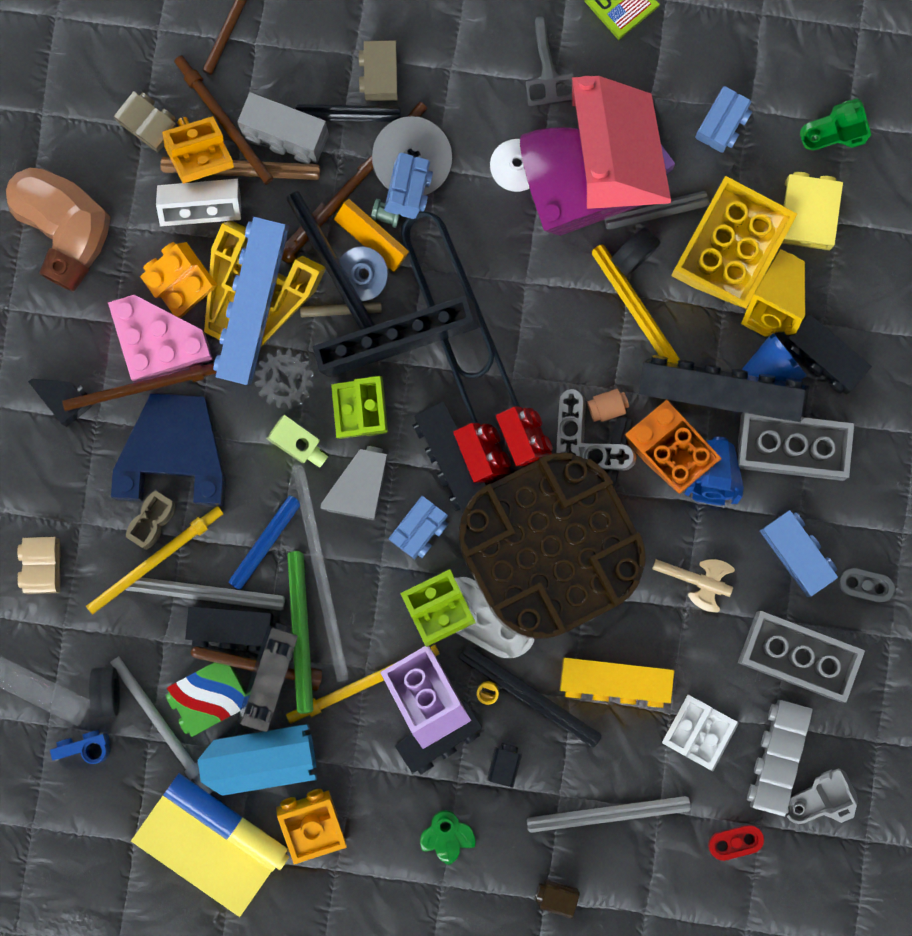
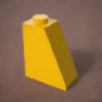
[741,249,805,336]

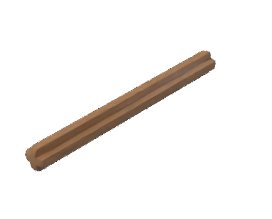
[160,157,320,180]

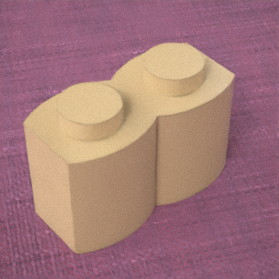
[17,537,60,594]

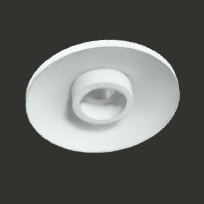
[490,139,530,192]

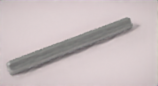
[125,577,285,611]
[527,796,691,833]

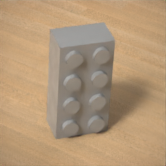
[736,413,854,481]
[738,611,865,703]

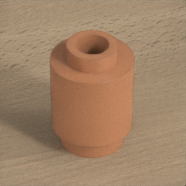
[587,389,629,422]

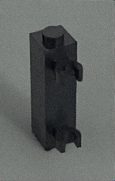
[237,623,298,732]

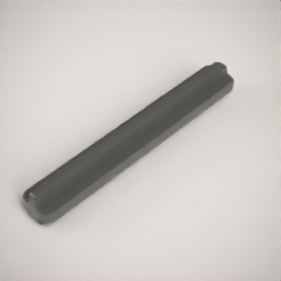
[604,191,709,230]

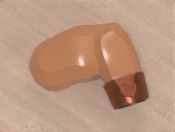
[6,168,111,292]

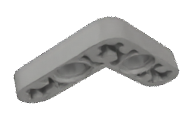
[556,389,636,470]

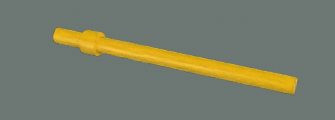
[86,506,223,615]
[286,645,440,724]

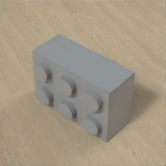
[238,92,329,164]

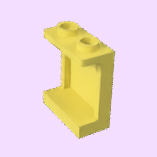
[782,172,843,251]

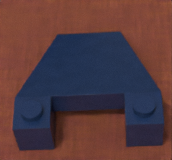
[111,394,226,506]

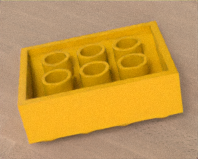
[671,176,797,309]

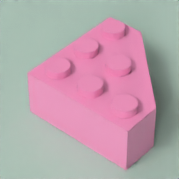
[108,295,213,383]

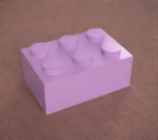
[380,646,471,749]

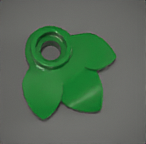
[420,810,476,865]

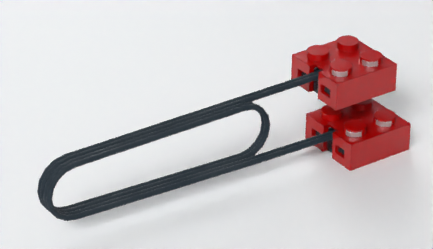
[401,211,553,483]

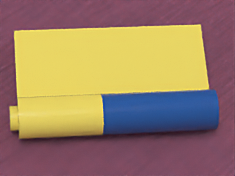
[131,773,289,917]

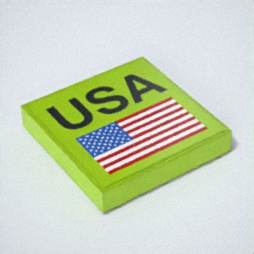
[584,0,660,40]

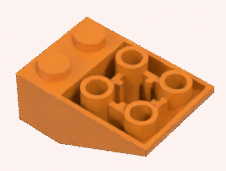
[625,400,721,494]

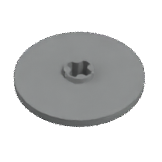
[372,116,452,195]

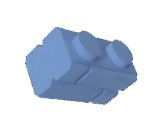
[695,86,752,153]
[384,153,433,219]
[388,496,449,560]

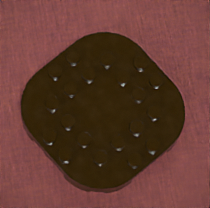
[459,453,646,639]

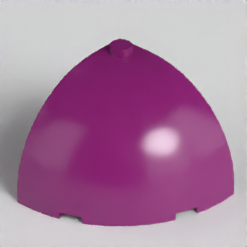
[520,127,641,236]

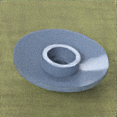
[339,247,388,301]

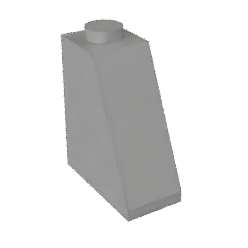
[320,446,388,521]

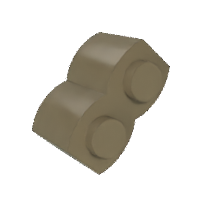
[114,91,177,153]
[126,491,176,550]

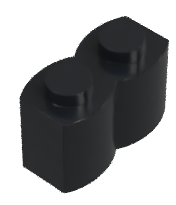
[487,743,522,788]

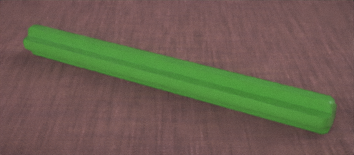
[288,551,313,714]

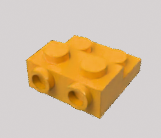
[140,242,218,318]
[276,789,347,864]

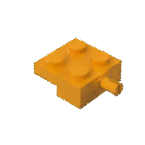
[162,116,234,184]

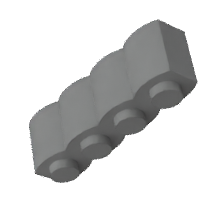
[747,700,812,817]

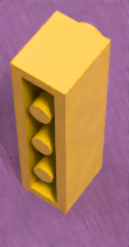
[559,658,674,708]

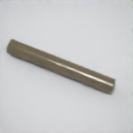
[300,302,382,318]

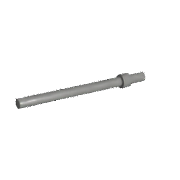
[110,656,214,794]

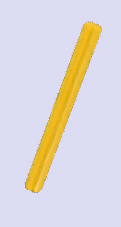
[592,244,680,363]

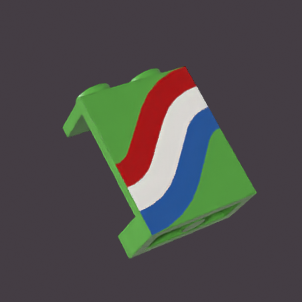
[166,662,246,737]

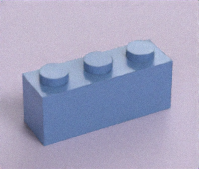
[760,510,838,597]

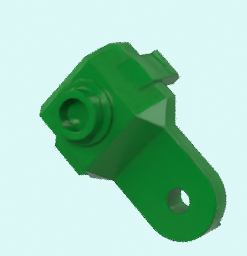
[800,98,871,150]

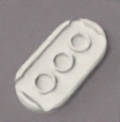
[455,577,535,658]

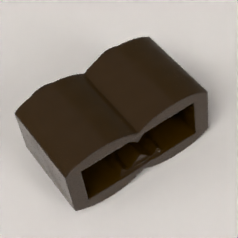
[534,879,580,919]

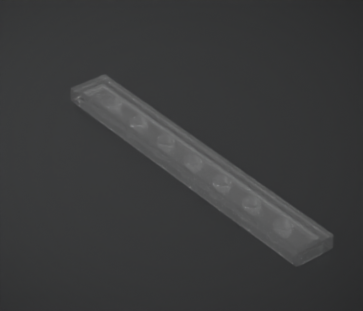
[292,465,349,682]

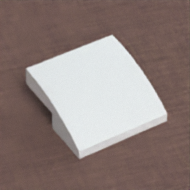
[662,695,739,771]

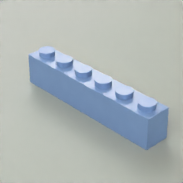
[213,217,289,385]

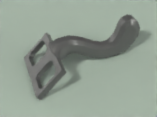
[525,16,574,106]

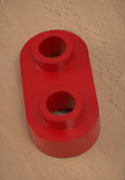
[708,825,764,861]

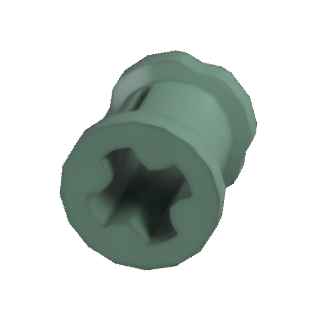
[371,199,401,228]

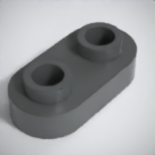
[838,568,895,602]

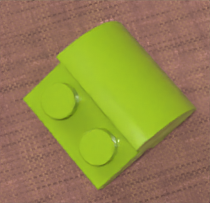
[331,376,388,439]
[400,569,476,647]

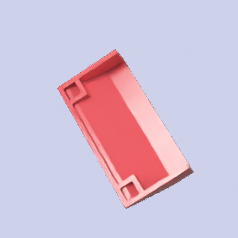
[572,76,671,209]

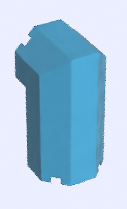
[198,724,317,796]

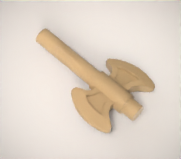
[652,559,735,612]

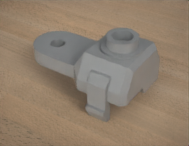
[786,768,858,824]

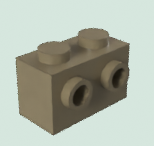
[359,41,398,101]

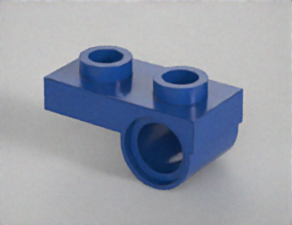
[50,730,110,764]

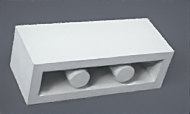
[156,179,241,227]

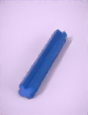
[229,495,301,590]

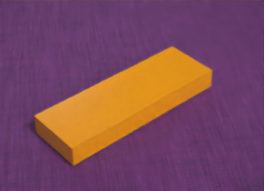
[334,199,409,272]

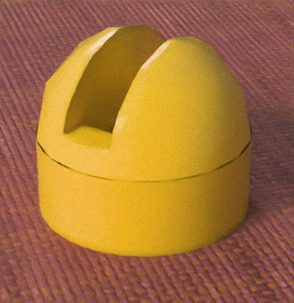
[477,681,499,705]

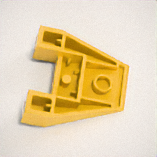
[204,221,326,347]

